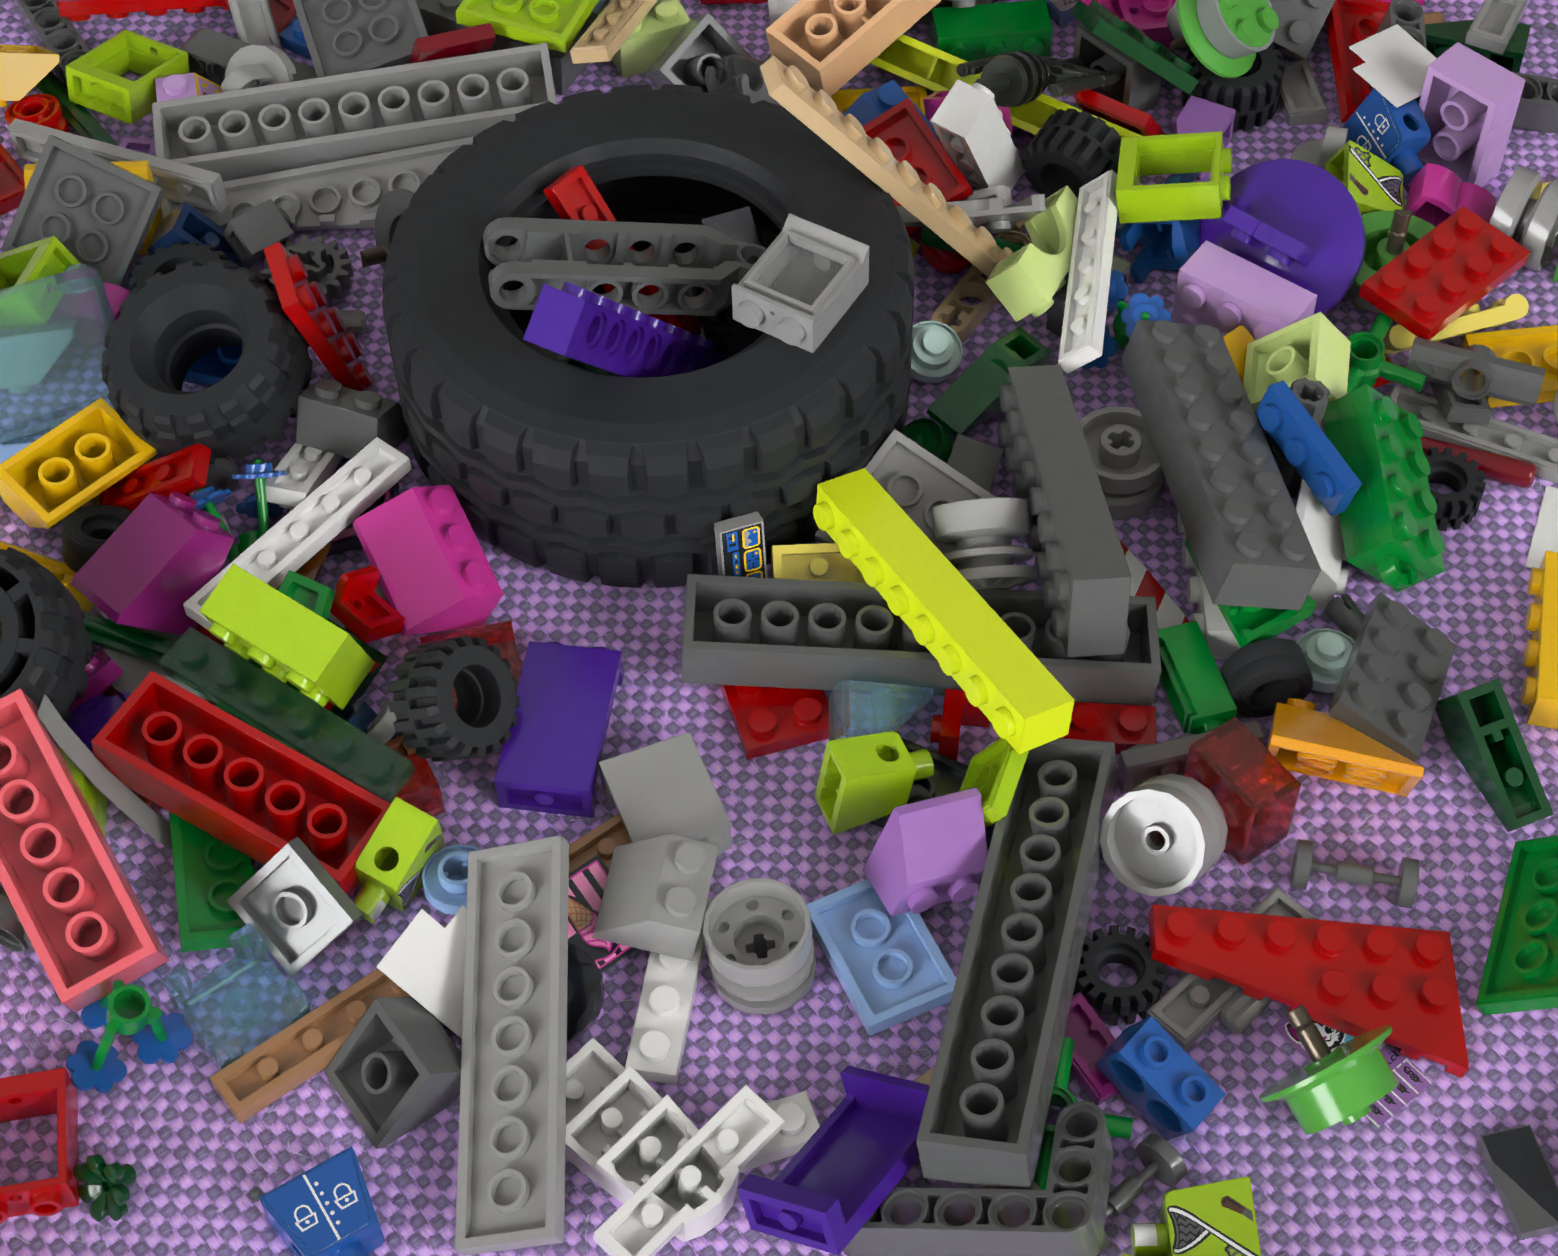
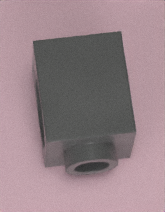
[223,199,294,269]

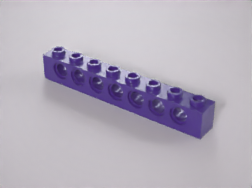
[523,281,726,378]

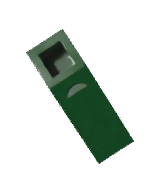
[926,326,1052,437]

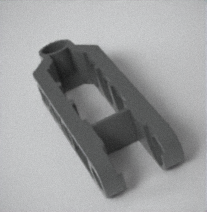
[483,217,777,316]

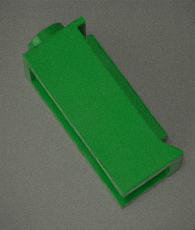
[1158,621,1237,735]

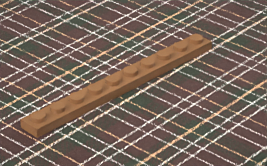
[209,813,631,1124]

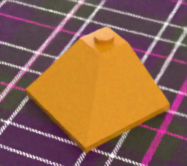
[1263,698,1424,797]

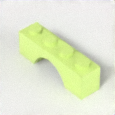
[985,185,1078,322]

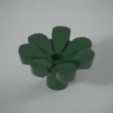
[73,1154,137,1222]

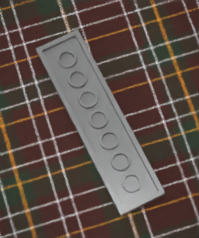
[455,835,569,1256]

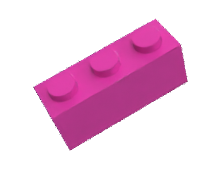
[352,484,503,636]

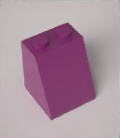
[71,492,235,637]

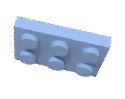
[806,879,956,1036]

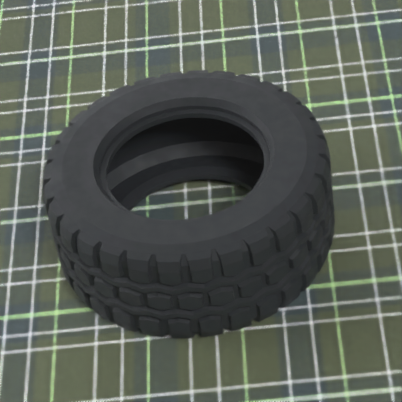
[382,84,915,588]

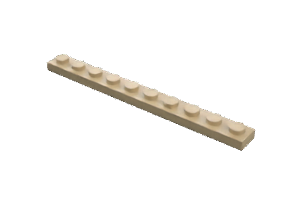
[760,55,1013,277]

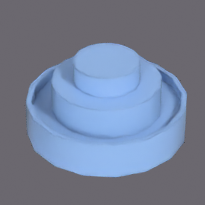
[422,844,480,915]

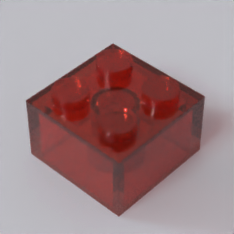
[1184,717,1301,866]

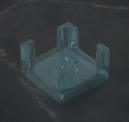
[162,923,311,1070]

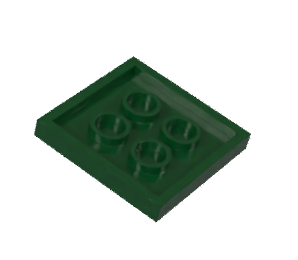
[1070,0,1199,95]

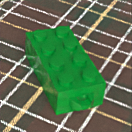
[1323,384,1445,592]

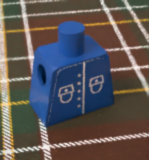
[1343,88,1431,184]
[259,1146,385,1256]

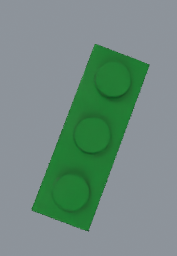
[931,0,1053,62]

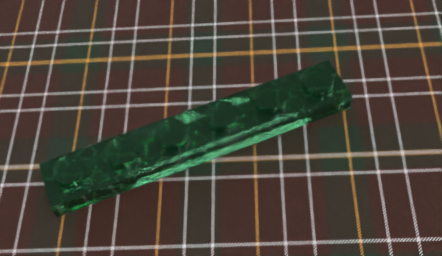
[159,627,416,803]

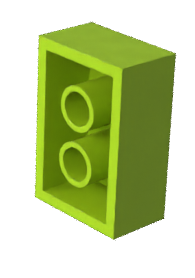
[199,563,375,710]

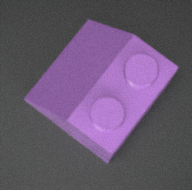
[862,788,988,917]

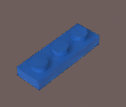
[1254,380,1362,516]

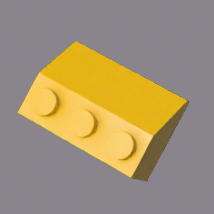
[0,397,157,529]

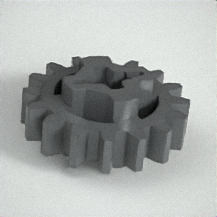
[261,235,354,308]

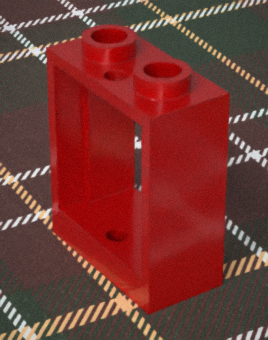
[0,1067,79,1224]

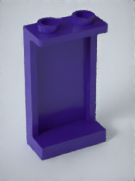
[494,641,624,818]
[737,1066,930,1255]

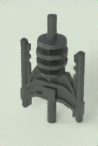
[957,50,1120,107]

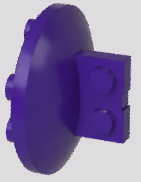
[1200,159,1366,315]

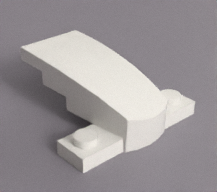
[565,1038,785,1256]

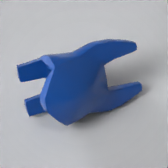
[1115,173,1200,283]

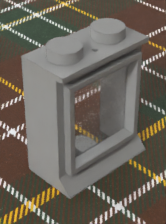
[731,213,870,353]

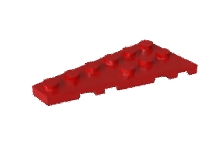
[1148,904,1469,1078]

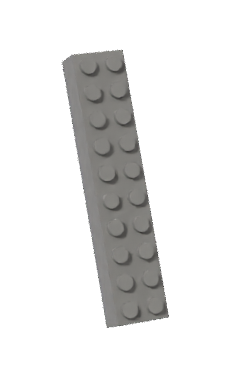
[152,43,557,182]

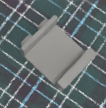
[599,732,732,857]

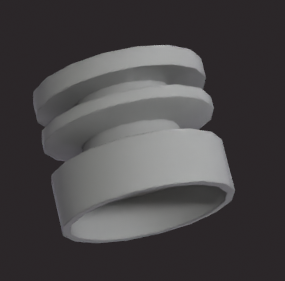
[932,497,1036,590]
[703,878,816,1015]

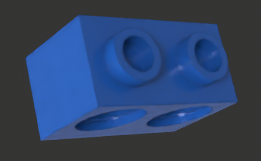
[1094,1016,1225,1141]

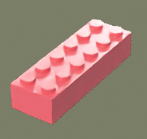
[0,688,169,1012]

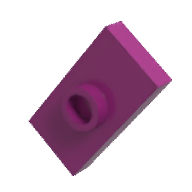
[1064,992,1120,1106]

